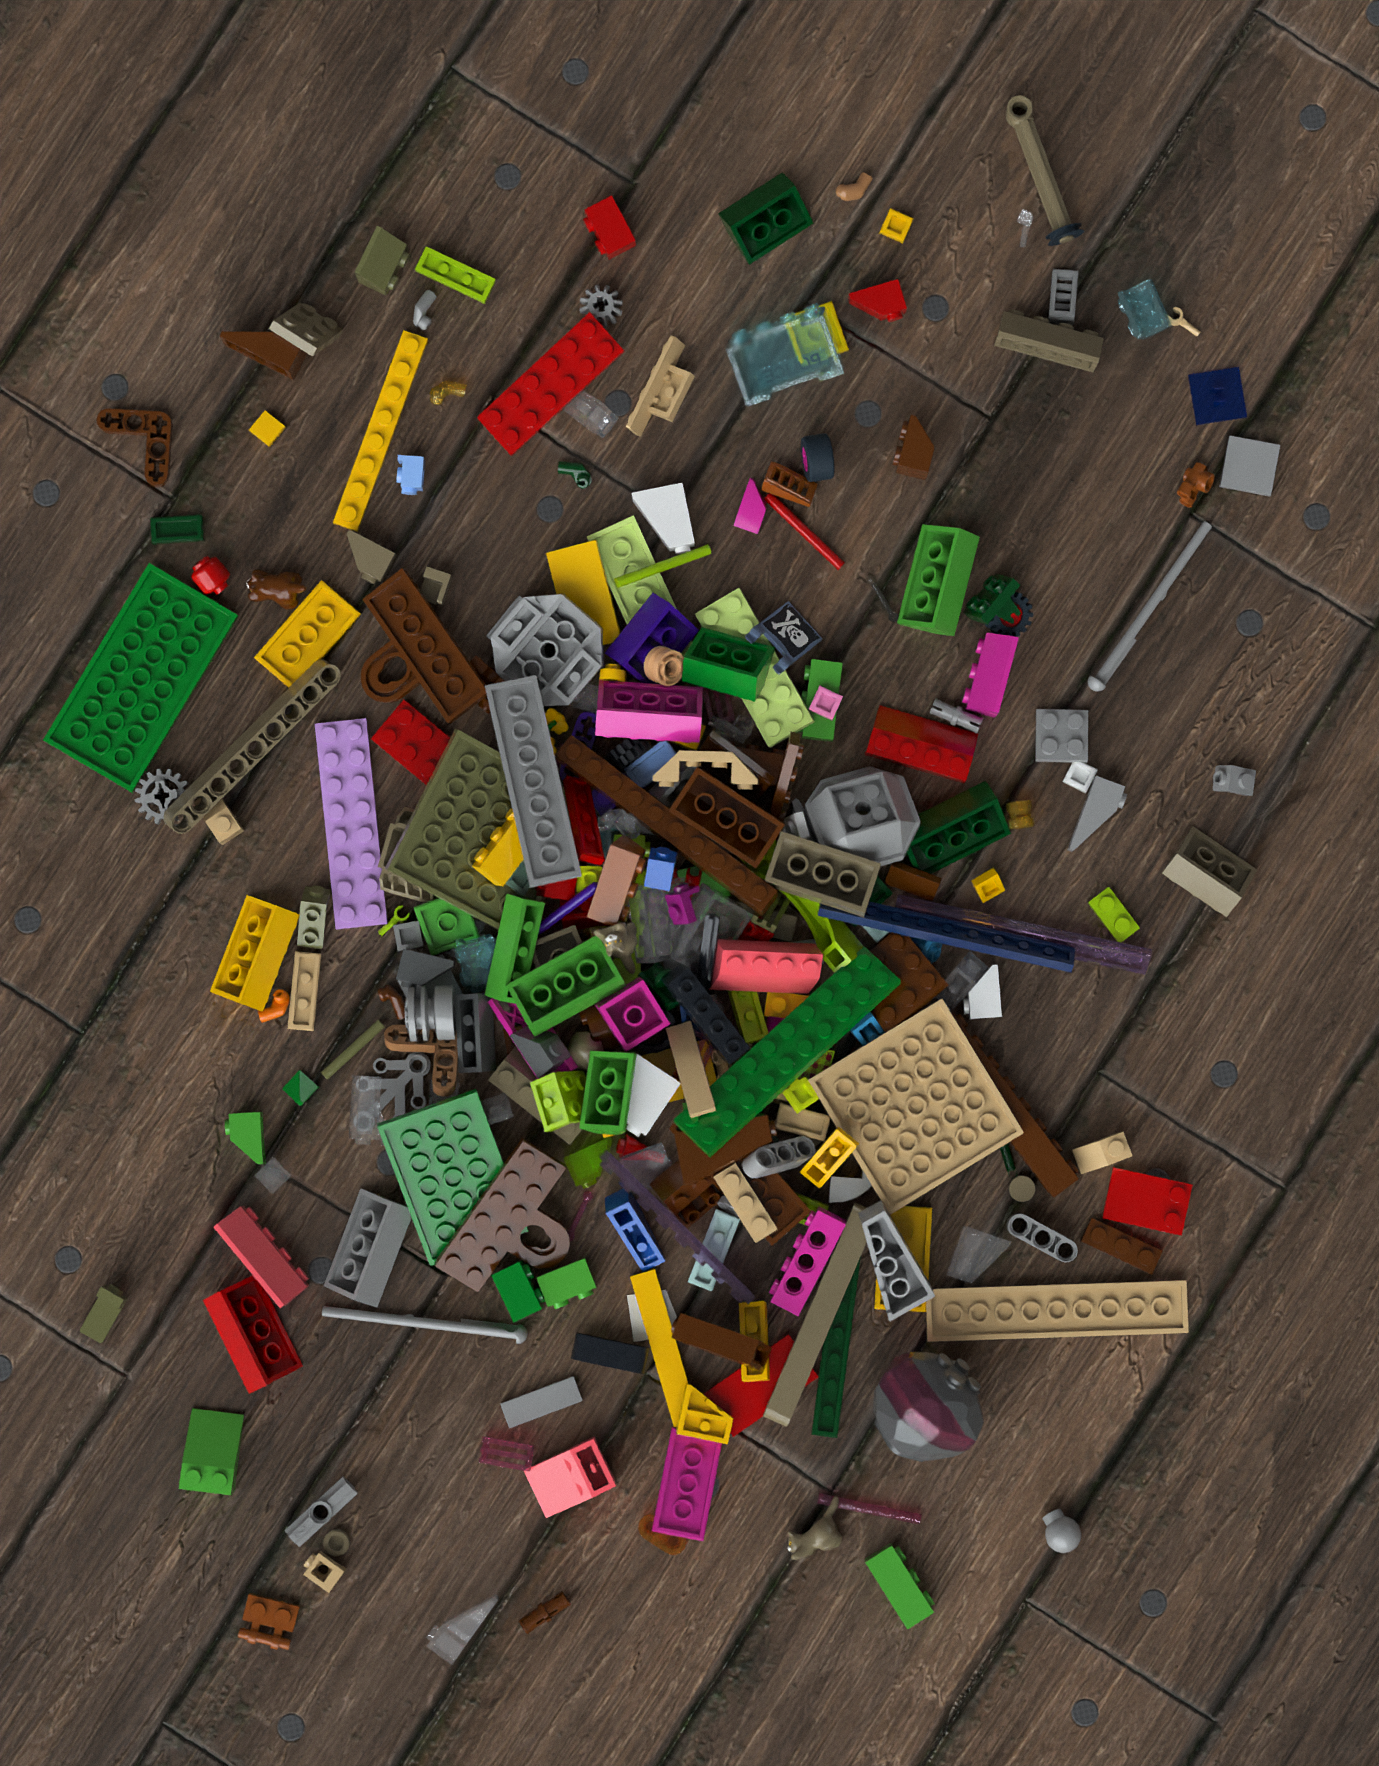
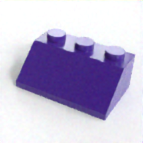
[605,593,699,684]

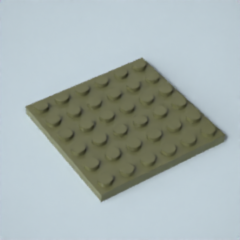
[385,729,571,930]

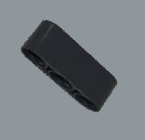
[571,1333,650,1374]

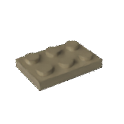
[269,303,343,357]

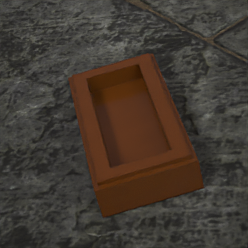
[884,862,942,902]

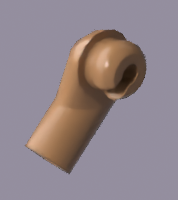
[836,172,873,201]

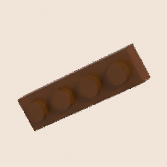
[768,731,804,822]

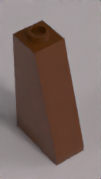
[674,1115,777,1186]
[671,1313,772,1373]

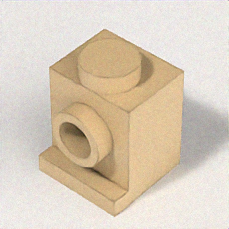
[303,1551,346,1593]

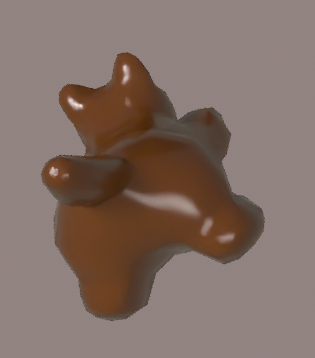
[247,570,306,610]

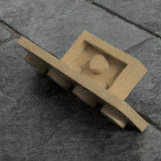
[626,335,695,436]

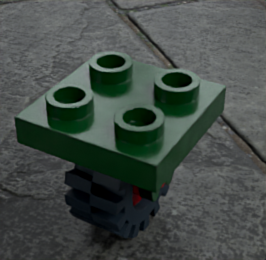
[963,573,1033,637]

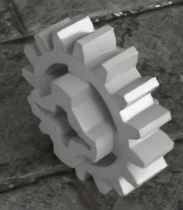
[135,769,189,825]

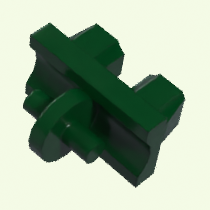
[638,961,678,1011]

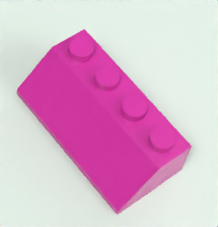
[595,680,703,743]

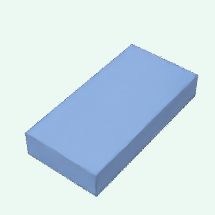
[624,740,676,789]

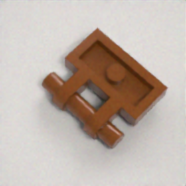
[238,1593,300,1650]

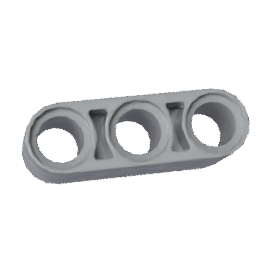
[742,1136,815,1178]
[1006,1213,1078,1262]

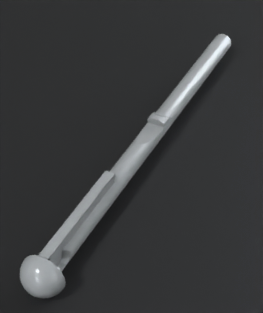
[1088,521,1212,692]
[322,1306,528,1344]

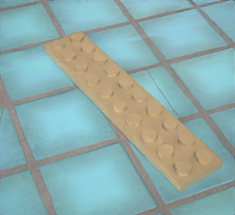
[926,1280,1189,1342]

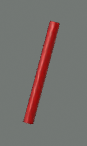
[764,493,845,570]

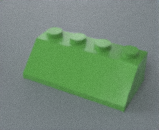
[897,524,980,636]
[506,936,626,1037]

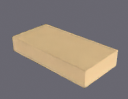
[775,1103,830,1141]

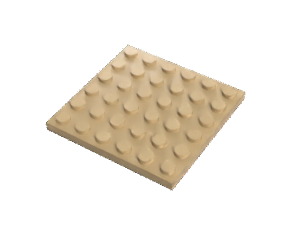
[808,999,1024,1214]

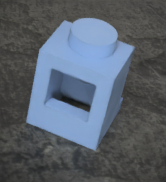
[397,455,425,495]

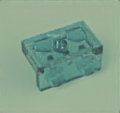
[1118,279,1172,339]
[454,934,495,993]

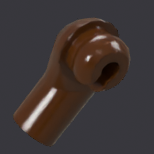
[377,985,405,1019]

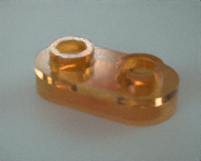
[638,1513,686,1555]

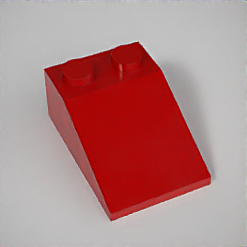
[1102,1167,1193,1236]

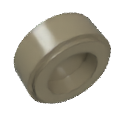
[1009,1176,1035,1202]
[323,1529,350,1556]

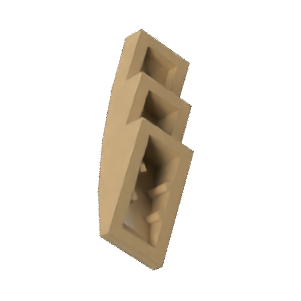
[666,1021,716,1118]

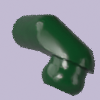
[558,461,592,489]

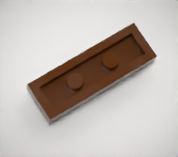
[1080,1218,1163,1275]

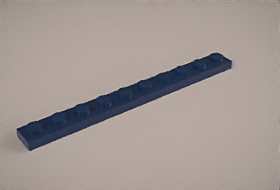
[817,902,1075,972]

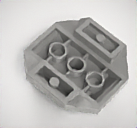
[491,594,604,706]
[805,766,920,866]

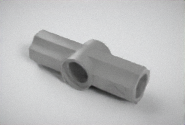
[284,1476,358,1547]

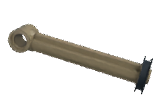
[1005,95,1084,246]

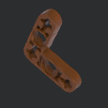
[96,409,173,487]

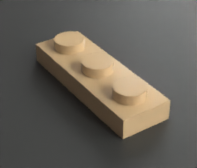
[713,1162,778,1243]

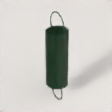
[1000,1143,1017,1178]

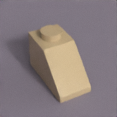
[194,797,244,845]
[1072,1132,1132,1174]

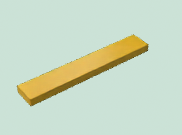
[630,1269,688,1427]

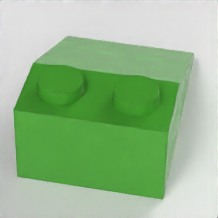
[179,1408,244,1495]

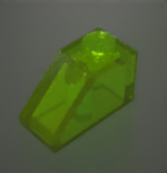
[563,1136,613,1189]

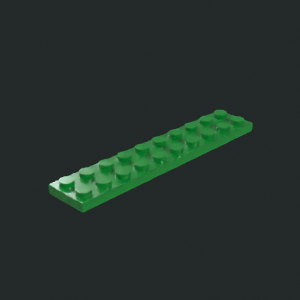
[673,946,901,1157]

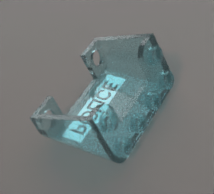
[726,304,845,407]

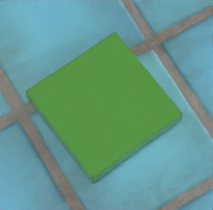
[414,898,480,956]

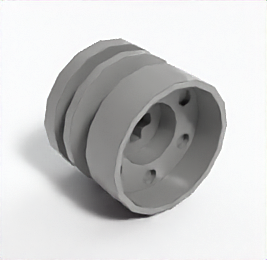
[405,985,456,1042]

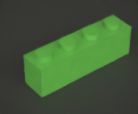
[485,894,545,1003]

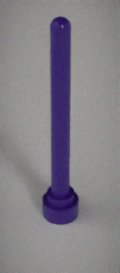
[538,882,598,936]

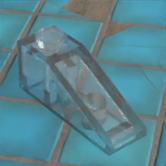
[426,1594,499,1665]

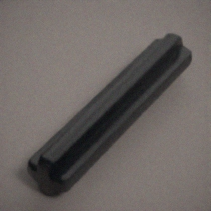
[697,914,721,989]

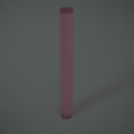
[817,1493,922,1525]

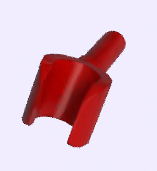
[685,868,702,901]

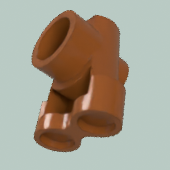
[1177,462,1214,507]

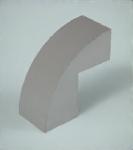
[828,1170,872,1203]

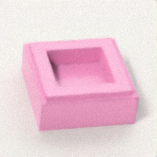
[809,686,843,720]

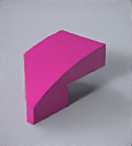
[733,477,767,534]

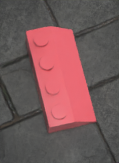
[709,939,823,994]
[214,1206,309,1308]

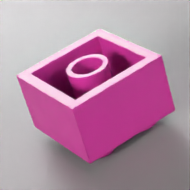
[595,977,670,1052]

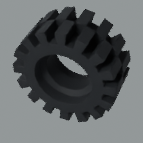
[605,738,655,772]

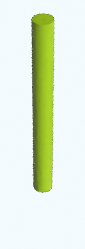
[614,545,711,588]

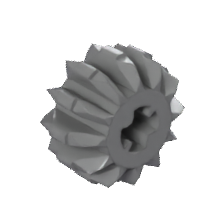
[579,285,623,329]

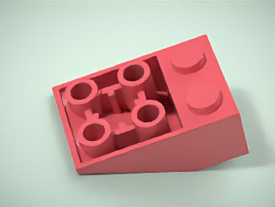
[524,1436,617,1518]

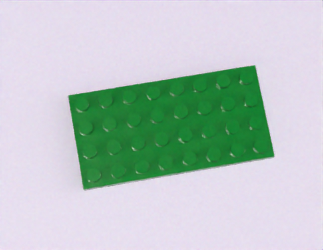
[43,563,239,793]

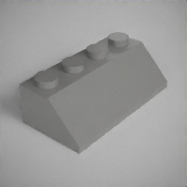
[324,1189,411,1307]

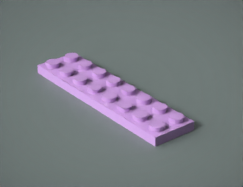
[315,718,388,930]

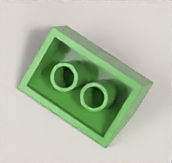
[579,1051,637,1135]

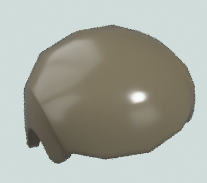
[567,1032,605,1071]

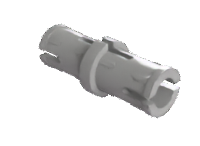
[929,698,984,733]

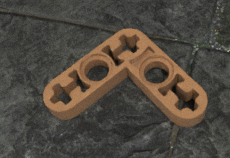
[384,1025,458,1097]

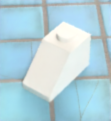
[963,965,1002,1019]

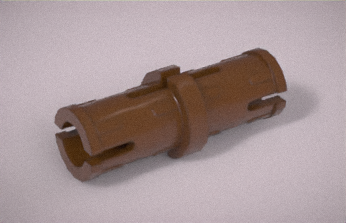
[518,1591,571,1634]

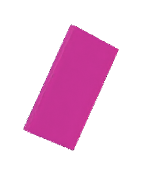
[652,1427,722,1541]

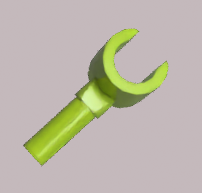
[378,905,410,936]

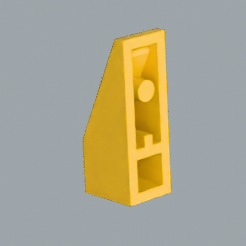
[800,1127,859,1189]

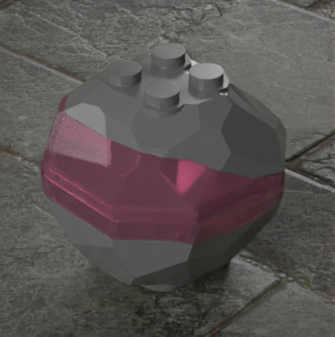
[873,1352,984,1462]

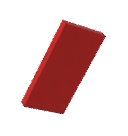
[703,1334,818,1437]

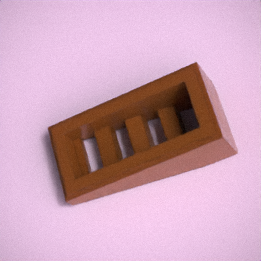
[761,461,818,507]

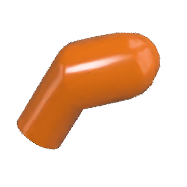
[258,989,290,1023]

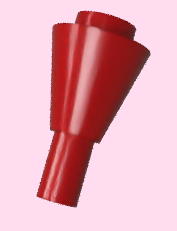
[616,1134,665,1163]

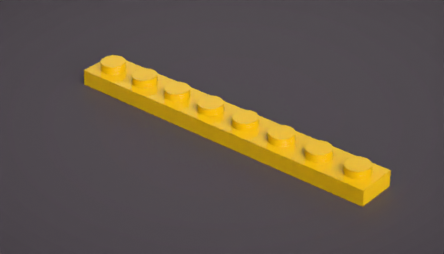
[333,330,428,532]

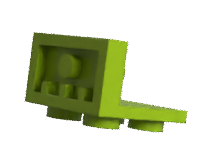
[530,1070,586,1132]

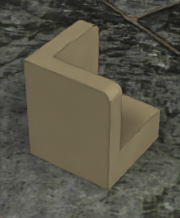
[421,566,452,607]

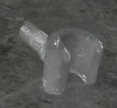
[1017,209,1033,248]

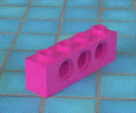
[769,1207,847,1316]

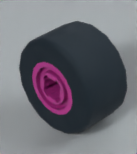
[801,433,835,482]

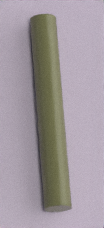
[321,1020,385,1080]

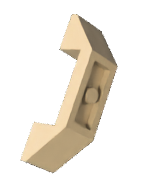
[653,750,759,789]

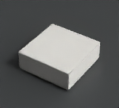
[1063,762,1098,793]

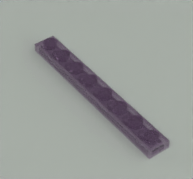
[599,1148,755,1304]

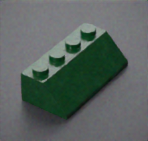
[906,781,1011,874]

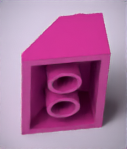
[962,633,1019,718]

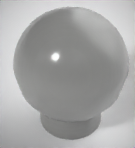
[1043,1509,1081,1553]

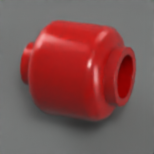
[191,555,230,595]

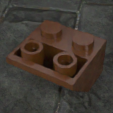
[892,415,935,480]
[649,1159,725,1229]

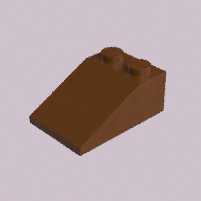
[220,331,308,380]

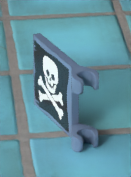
[745,601,822,675]

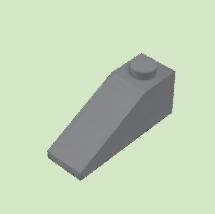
[1067,776,1127,852]

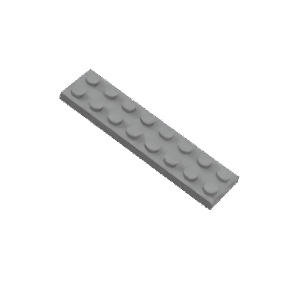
[485,675,581,888]

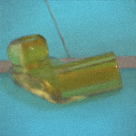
[429,381,467,405]

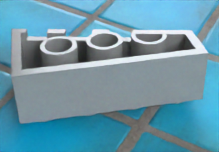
[858,1201,935,1322]

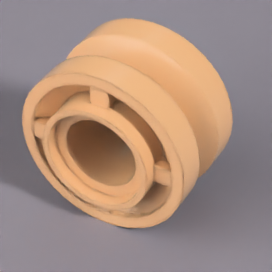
[644,646,683,686]

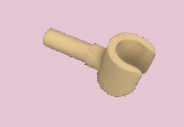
[1168,307,1201,336]

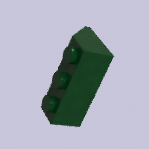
[718,172,814,265]

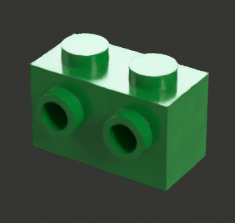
[491,1261,545,1322]

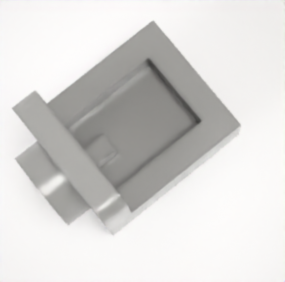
[1213,765,1256,796]

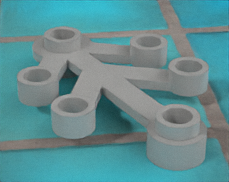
[353,1052,431,1132]

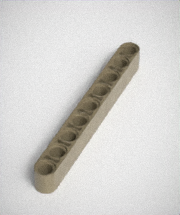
[164,659,341,834]
[763,1202,867,1427]

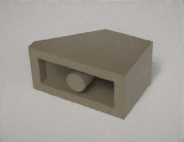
[347,530,397,584]

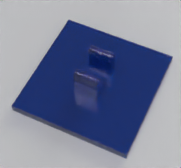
[1188,367,1247,426]

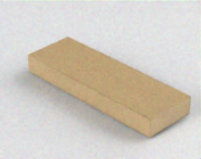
[288,951,322,1031]

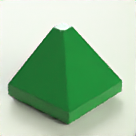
[282,1070,319,1106]

